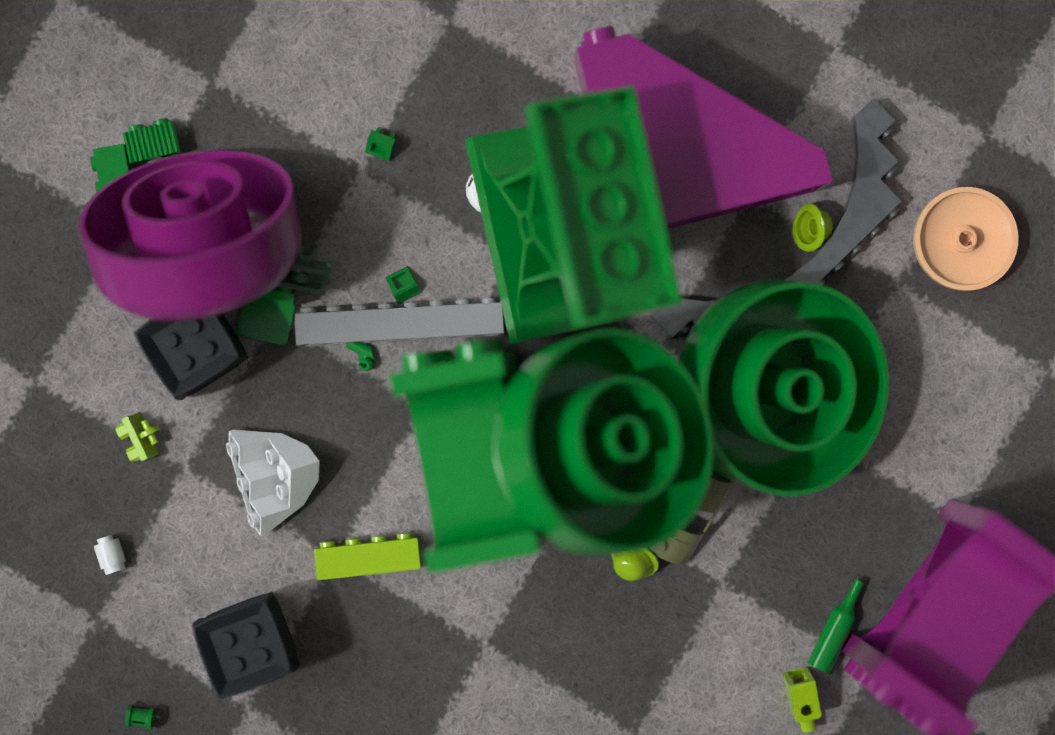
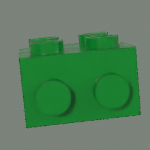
[237,286,298,345]

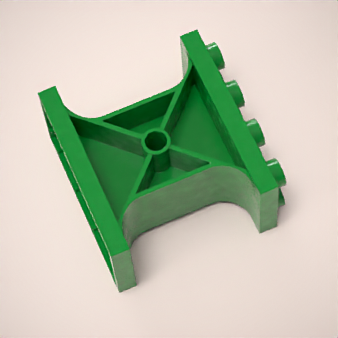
[465,86,683,344]
[389,340,546,574]

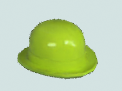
[792,203,833,252]
[612,549,659,581]

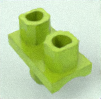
[115,412,161,462]

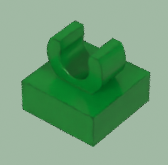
[365,127,396,161]

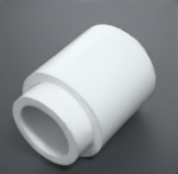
[94,535,126,575]

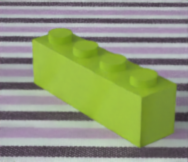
[314,532,421,580]

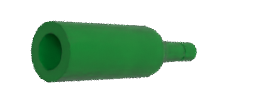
[807,579,864,674]

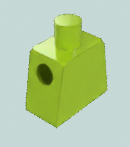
[782,667,822,733]

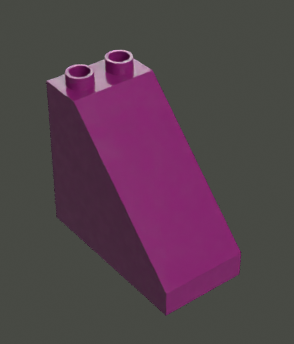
[574,26,833,230]

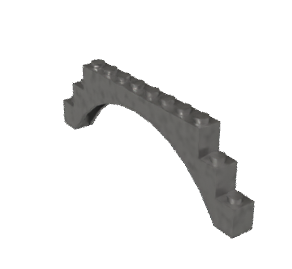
[650,98,901,338]

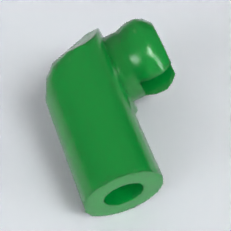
[346,342,376,371]

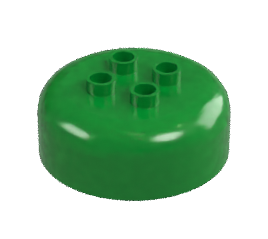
[678,279,889,496]
[494,329,713,557]

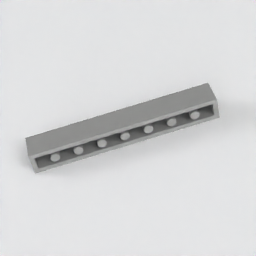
[295,298,504,347]

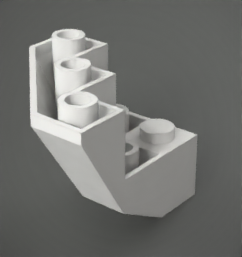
[226,430,319,536]

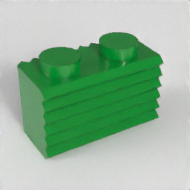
[122,118,183,165]

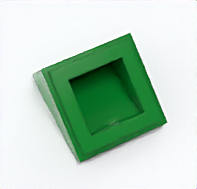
[385,266,421,304]

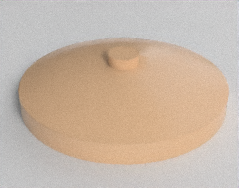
[913,187,1018,291]

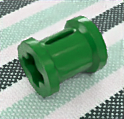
[125,704,155,731]

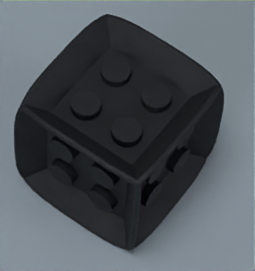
[134,313,249,401]
[192,591,300,699]

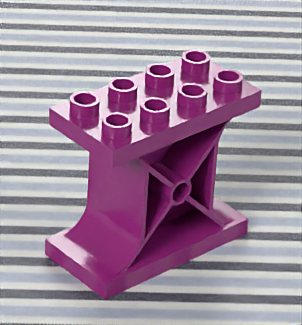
[841,500,1055,735]

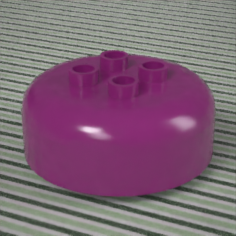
[79,150,302,321]

